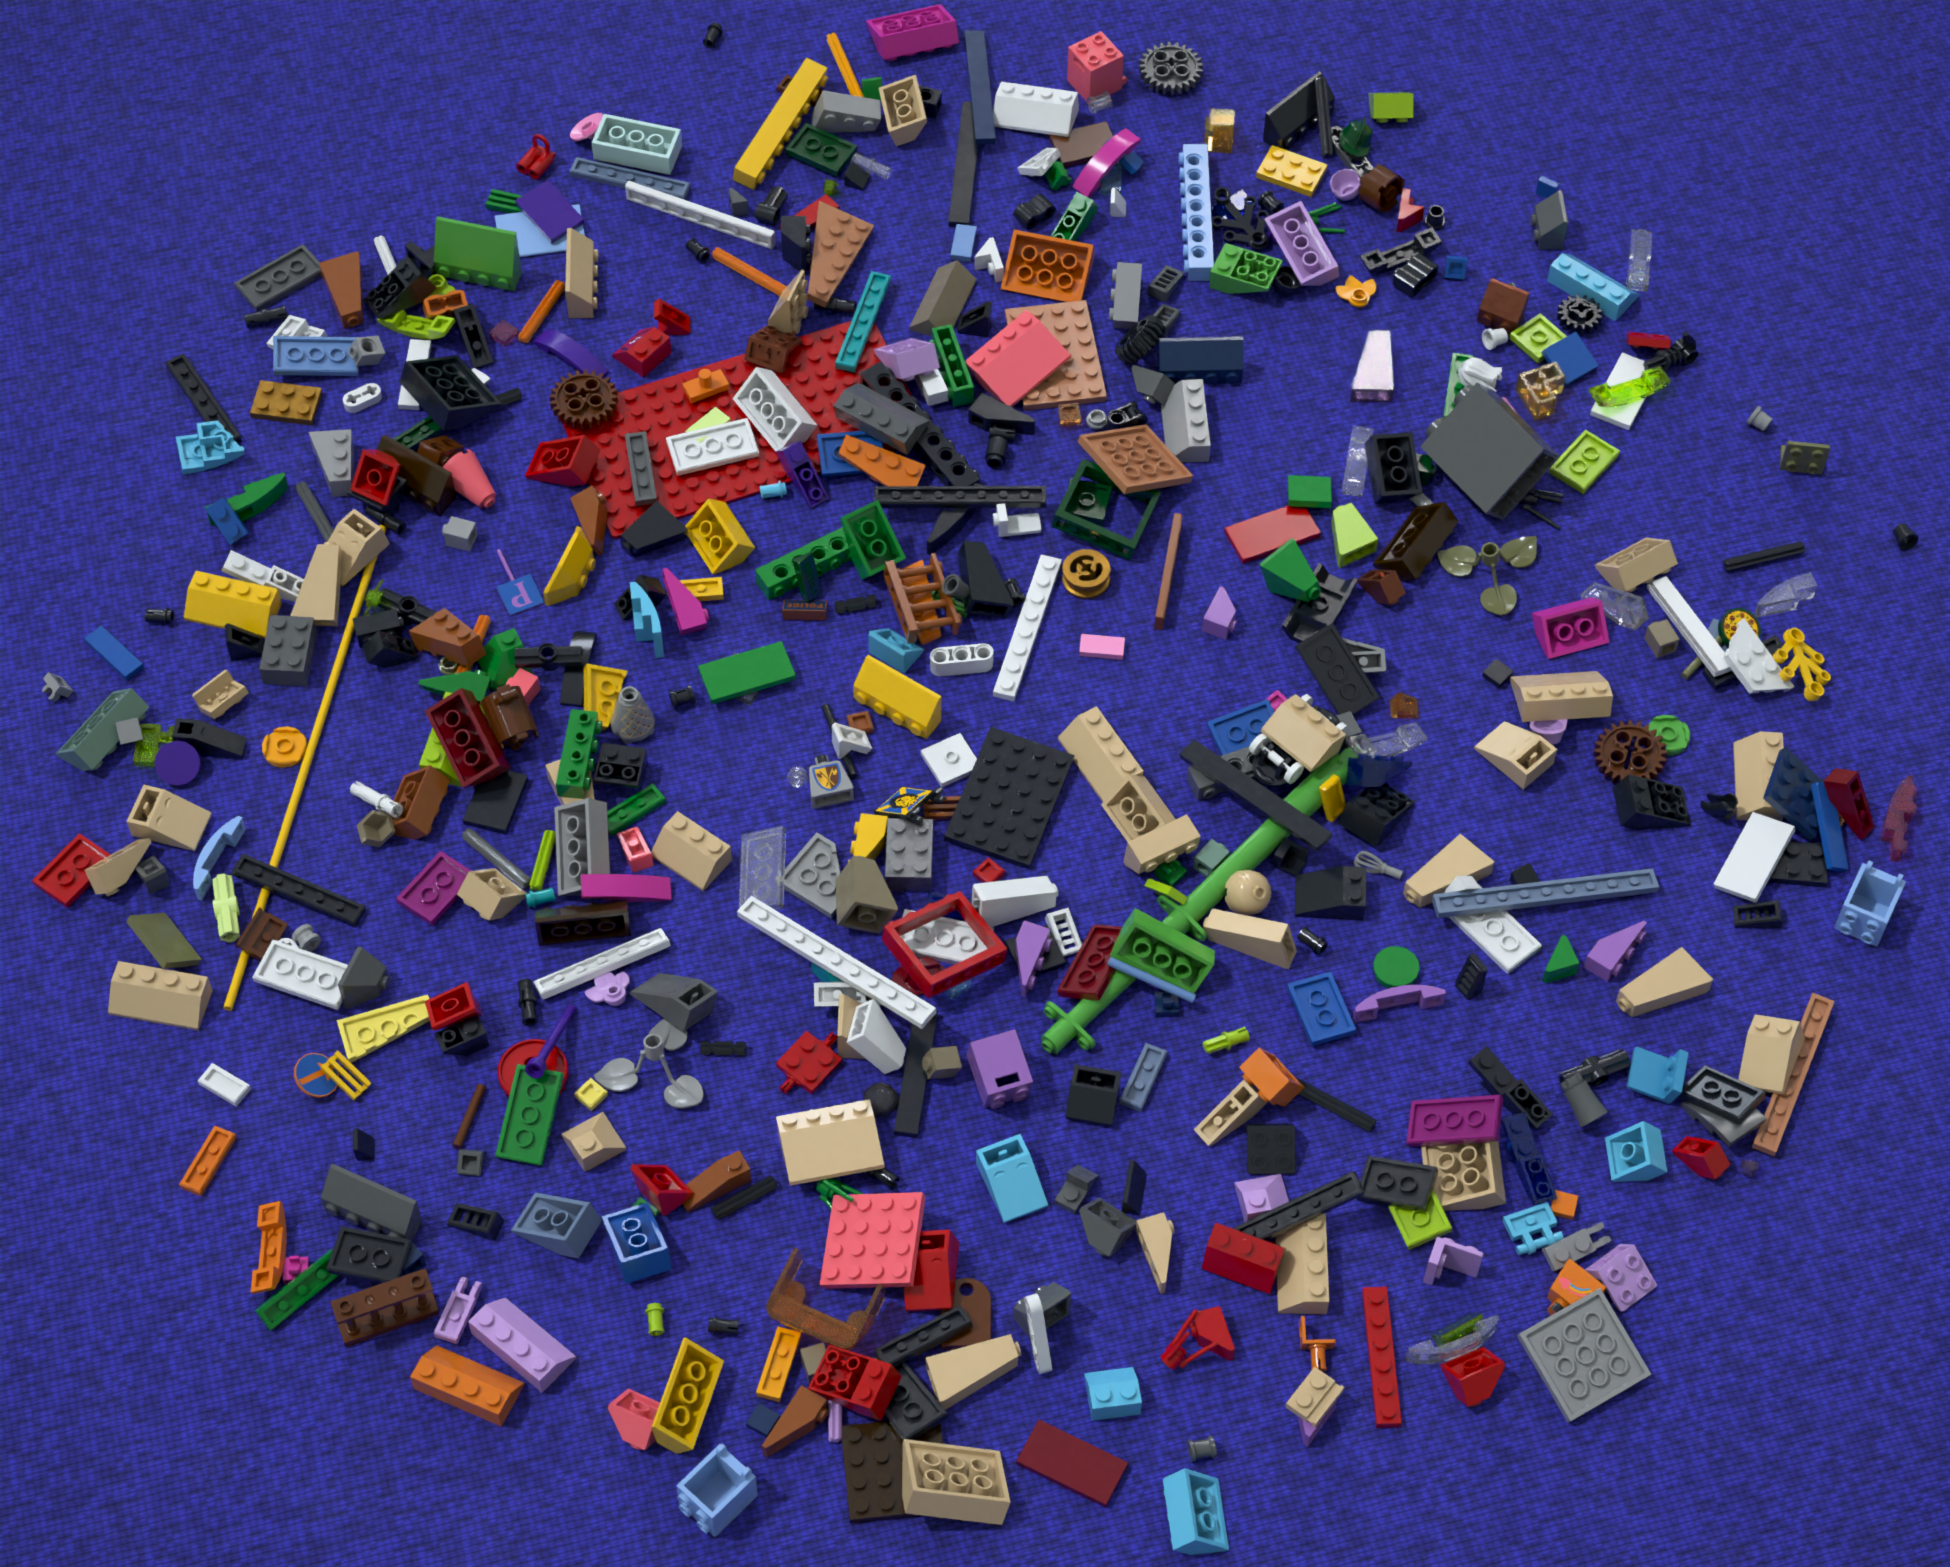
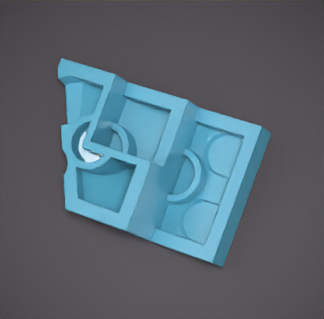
[176,421,245,475]
[630,582,664,658]

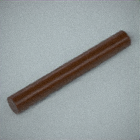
[452,1084,486,1149]

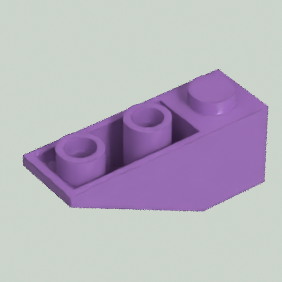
[1016,920,1053,997]
[1584,921,1647,982]

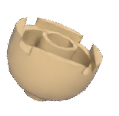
[1225,870,1272,916]

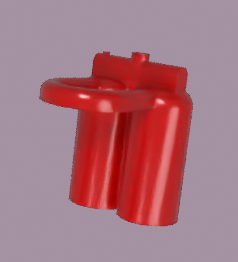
[516,134,556,180]

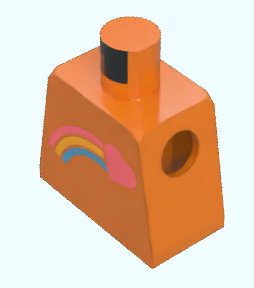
[1547,1258,1606,1315]

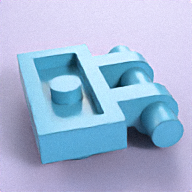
[1502,1202,1564,1255]

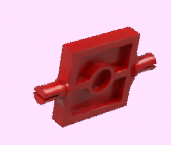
[776,1031,842,1095]

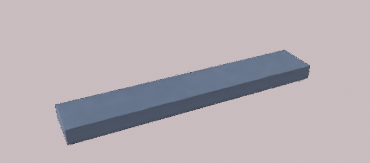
[569,157,691,200]

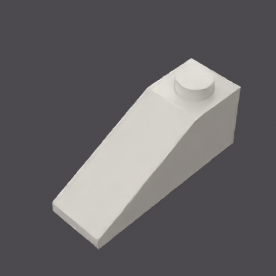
[814,981,882,1006]

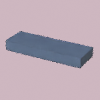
[1119,1043,1167,1112]

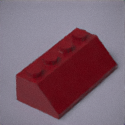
[425,688,510,788]

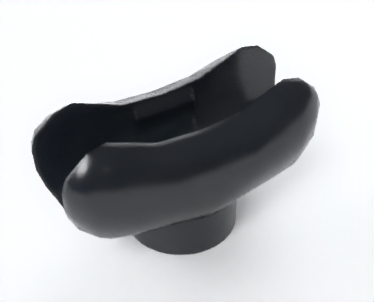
[1700,793,1738,821]

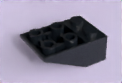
[364,256,437,319]
[1612,774,1691,830]
[1338,779,1415,847]

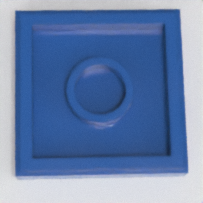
[1541,332,1599,386]

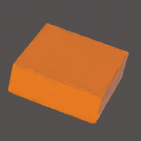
[1550,1190,1578,1220]

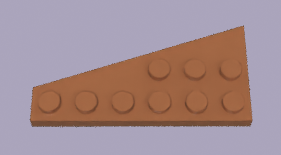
[807,201,874,308]

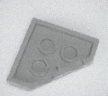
[776,833,840,919]

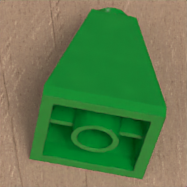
[1259,538,1321,602]

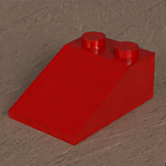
[525,435,601,487]

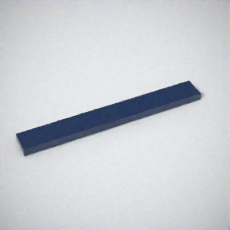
[964,30,996,144]

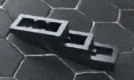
[927,483,984,555]

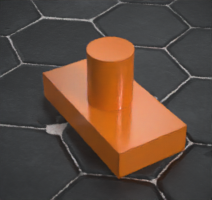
[682,369,729,403]

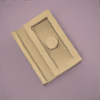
[1285,1367,1344,1428]

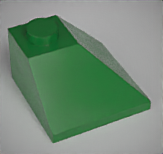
[477,628,534,691]

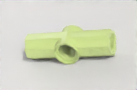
[212,873,240,943]

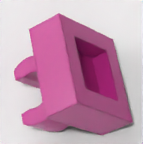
[283,1256,310,1284]

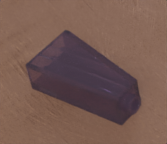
[1350,330,1394,402]

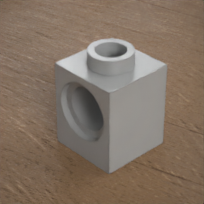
[349,335,385,366]

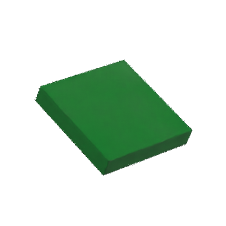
[1287,475,1332,508]

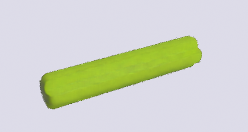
[529,830,556,891]

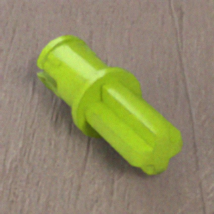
[1203,1027,1250,1053]

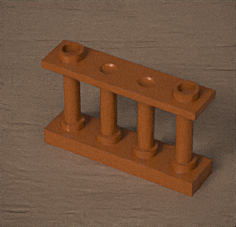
[883,553,962,644]

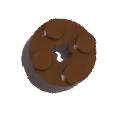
[1359,164,1405,213]

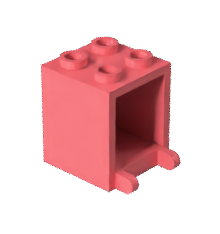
[1067,31,1128,105]

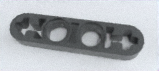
[1331,126,1374,179]

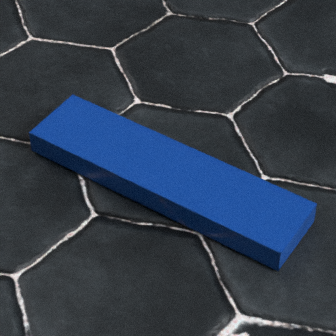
[1811,782,1848,872]

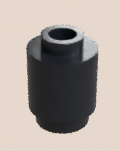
[985,436,1009,469]

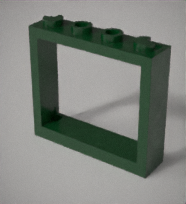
[1051,459,1161,560]

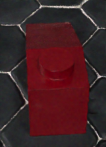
[1824,768,1875,840]

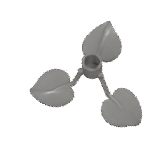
[594,1018,704,1109]

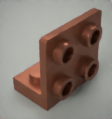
[744,326,802,373]

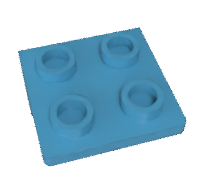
[1627,1047,1689,1104]

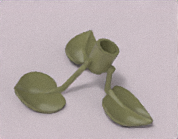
[1438,536,1537,616]

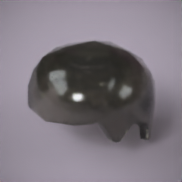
[863,1082,899,1118]

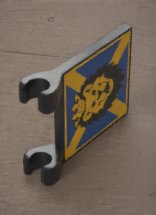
[874,786,947,825]

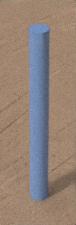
[1107,957,1196,1003]

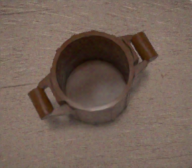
[480,684,539,751]

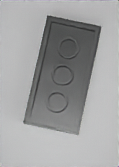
[234,244,321,312]

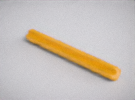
[826,32,864,97]

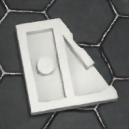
[1017,148,1061,177]

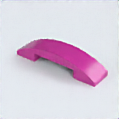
[1072,128,1141,198]

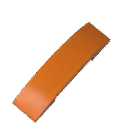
[250,1201,287,1294]

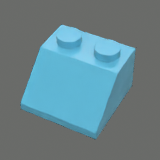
[1605,1121,1667,1182]
[1084,1367,1142,1421]

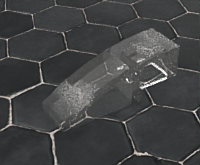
[1754,572,1817,618]

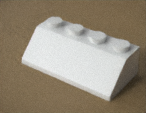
[993,82,1079,137]
[733,367,818,451]

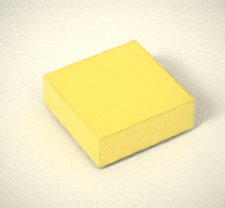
[574,1078,608,1111]

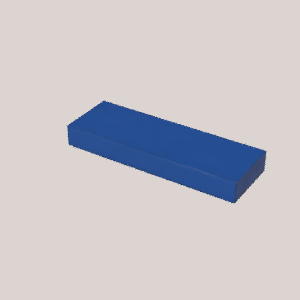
[84,626,144,681]

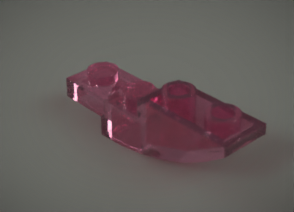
[1881,775,1917,862]

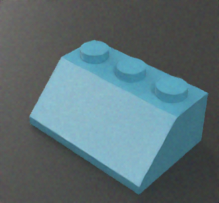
[1163,1468,1229,1555]

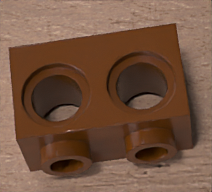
[417,435,465,467]

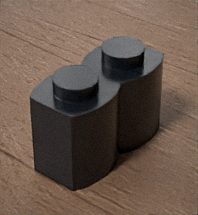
[1392,253,1439,298]

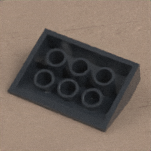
[399,355,502,431]

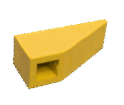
[848,813,888,862]

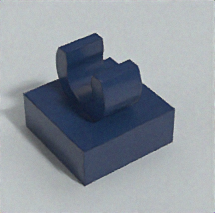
[1154,990,1179,1017]

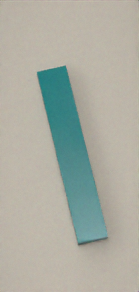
[835,271,891,373]

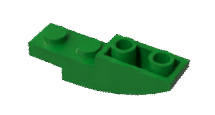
[205,472,288,526]

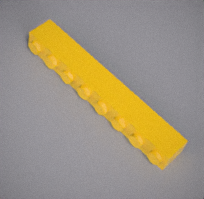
[733,57,828,190]

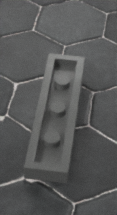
[625,431,657,506]

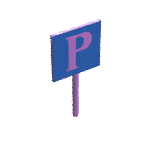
[496,549,544,616]

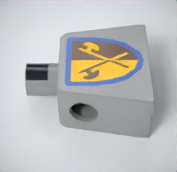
[809,754,854,809]

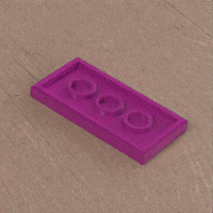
[1406,1095,1503,1147]

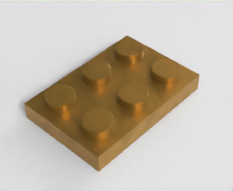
[250,380,323,426]

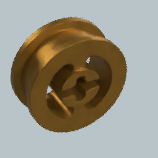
[1062,549,1110,599]

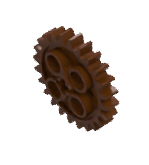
[549,369,619,429]
[1593,720,1667,783]

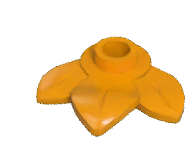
[1336,275,1376,307]

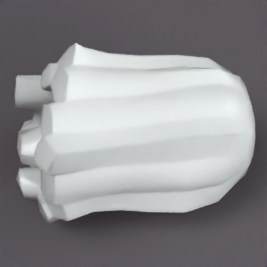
[1458,358,1502,392]

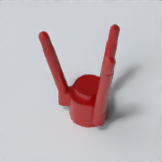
[1160,1309,1218,1370]

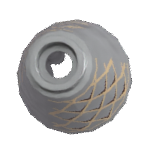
[610,686,655,744]

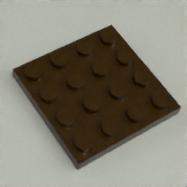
[842,1421,943,1524]

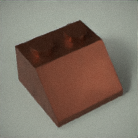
[1477,278,1530,334]

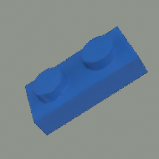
[206,496,249,545]

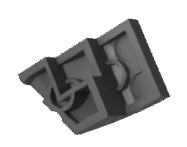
[1680,1101,1767,1147]

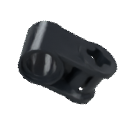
[1106,402,1148,431]

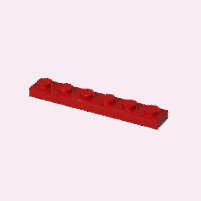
[1362,1287,1402,1428]

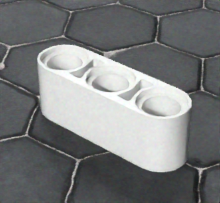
[930,643,993,676]

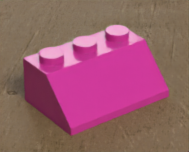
[1532,597,1610,659]

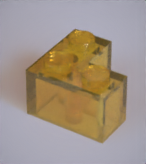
[1204,108,1235,153]
[1515,362,1566,420]

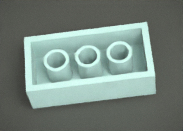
[592,114,682,175]

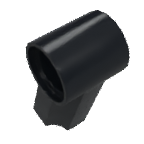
[755,186,788,225]

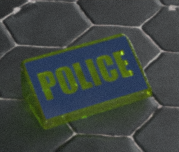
[1431,1312,1484,1349]

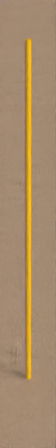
[223,525,387,1011]

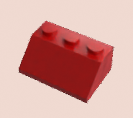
[1201,1223,1286,1294]

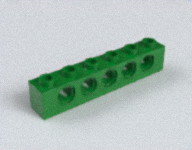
[755,527,852,600]

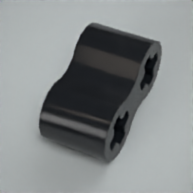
[1013,194,1056,230]

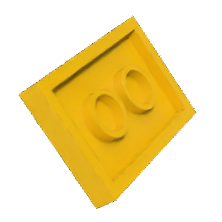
[1256,145,1327,197]

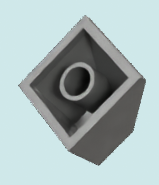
[338,946,390,1009]
[1079,1197,1136,1257]

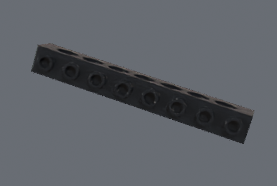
[860,361,980,486]

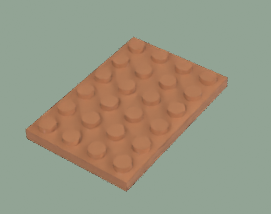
[1005,300,1107,411]

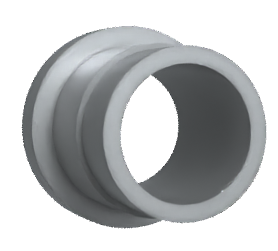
[1746,406,1773,431]

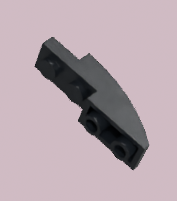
[1468,1046,1553,1129]

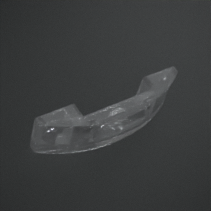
[1341,425,1374,497]
[1346,722,1428,760]
[1406,1315,1499,1364]

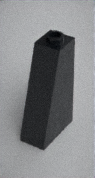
[957,540,1013,619]

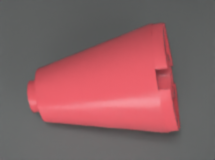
[443,449,496,508]

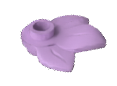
[585,972,630,1006]

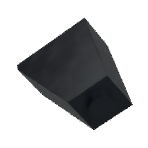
[620,501,688,557]

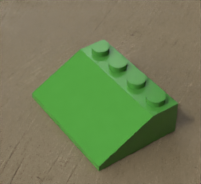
[434,216,522,291]

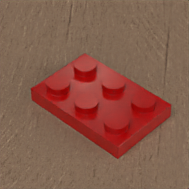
[32,833,111,908]

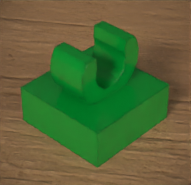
[1045,161,1072,191]
[1155,859,1187,887]

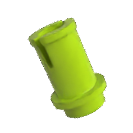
[645,1303,664,1336]

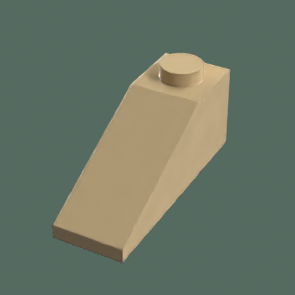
[85,838,151,896]
[1194,1080,1267,1147]
[1136,1212,1175,1294]

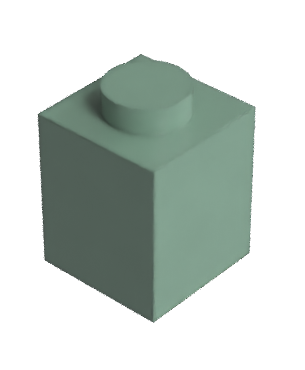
[1194,839,1230,878]

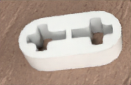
[343,383,382,413]

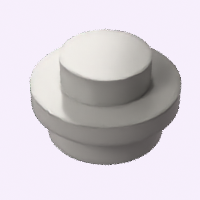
[1086,410,1108,430]

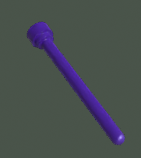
[525,1005,576,1079]

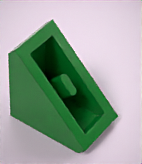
[1542,934,1579,983]

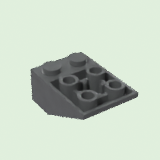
[630,973,718,1031]

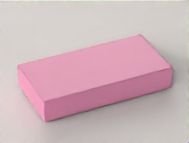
[1079,634,1125,660]

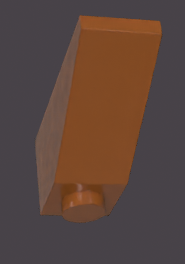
[570,486,608,556]
[682,1150,752,1213]
[762,1385,829,1458]

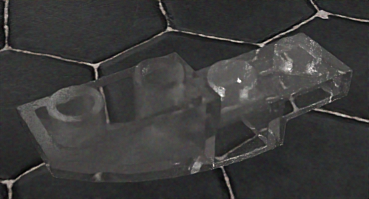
[1626,229,1652,292]

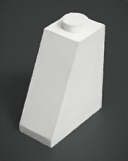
[847,999,906,1074]

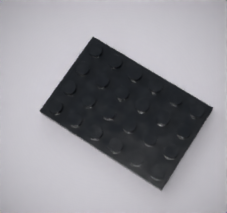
[944,727,1075,869]

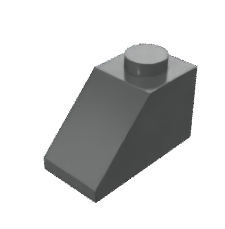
[1131,365,1174,405]

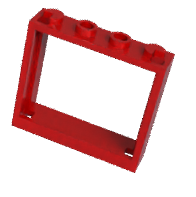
[882,891,1007,999]

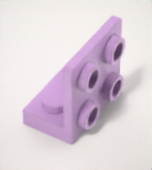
[1423,1237,1484,1285]
[1585,1244,1657,1311]

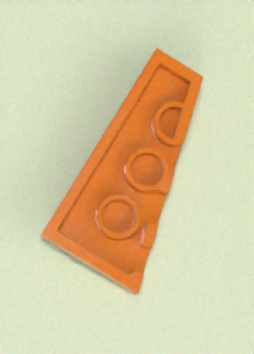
[838,435,925,486]
[884,560,941,645]

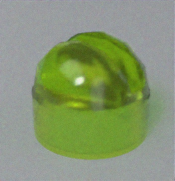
[824,179,839,196]

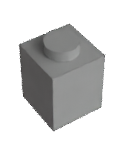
[442,516,478,552]

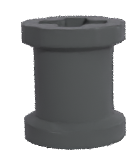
[1187,1435,1217,1462]

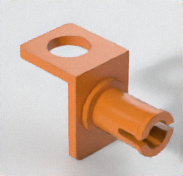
[1299,1316,1336,1372]

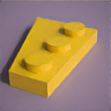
[584,664,628,731]

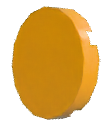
[262,726,307,768]

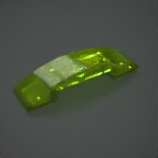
[1588,366,1671,407]

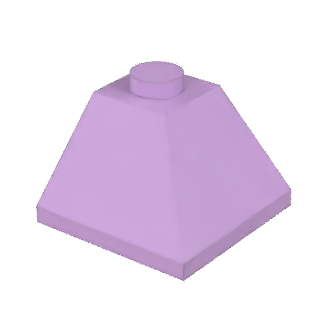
[1234,1174,1289,1222]

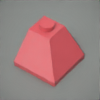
[608,1388,660,1450]

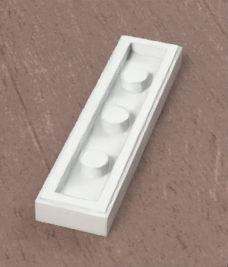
[398,339,432,410]

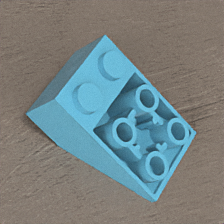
[976,1134,1048,1223]

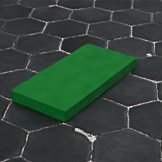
[698,641,796,704]
[495,1064,564,1167]

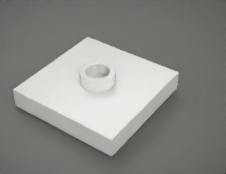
[921,733,977,787]

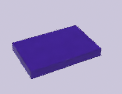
[515,180,584,244]

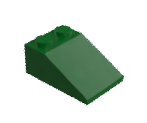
[840,500,906,579]

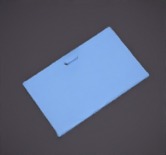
[495,204,585,258]

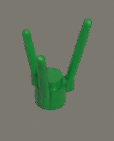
[1308,203,1345,233]
[816,1178,863,1210]

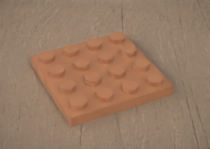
[1078,424,1193,494]

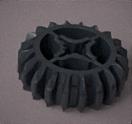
[1115,315,1166,365]

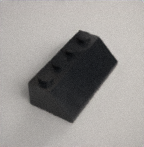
[1263,71,1335,149]

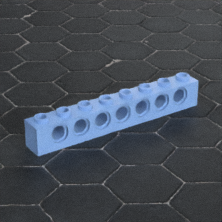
[1179,144,1214,281]

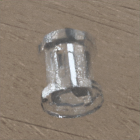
[1087,91,1112,114]

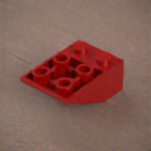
[904,1230,960,1312]
[808,1345,902,1421]

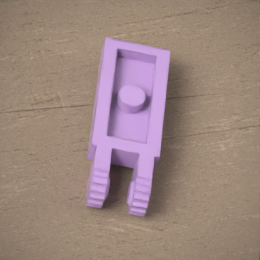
[434,1277,482,1344]

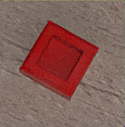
[973,857,1005,883]

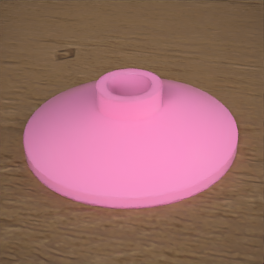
[570,113,603,141]

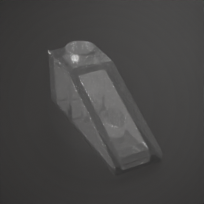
[1581,582,1649,630]

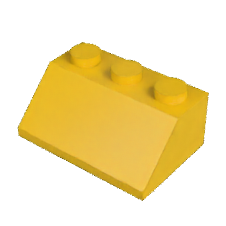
[685,498,755,575]

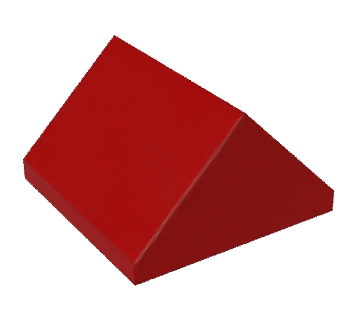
[630,1164,694,1216]

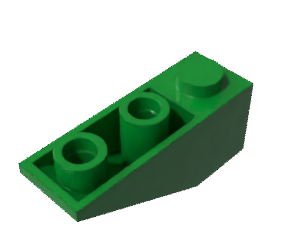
[1051,192,1099,241]

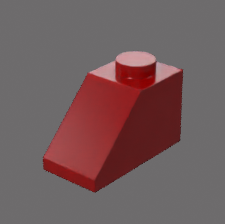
[1671,1136,1731,1179]
[1188,1306,1235,1361]

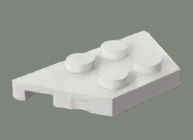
[1723,618,1794,694]

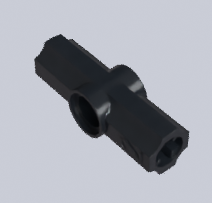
[376,588,436,625]
[514,643,583,671]
[1558,1049,1631,1087]

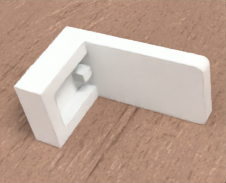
[993,504,1041,537]

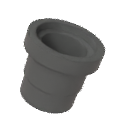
[942,574,969,599]

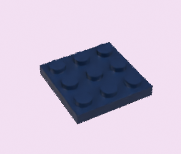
[1763,747,1824,840]

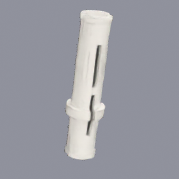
[350,781,403,818]

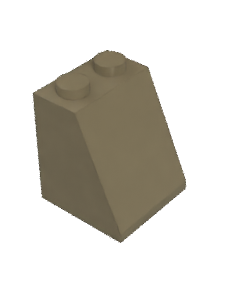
[836,855,898,934]

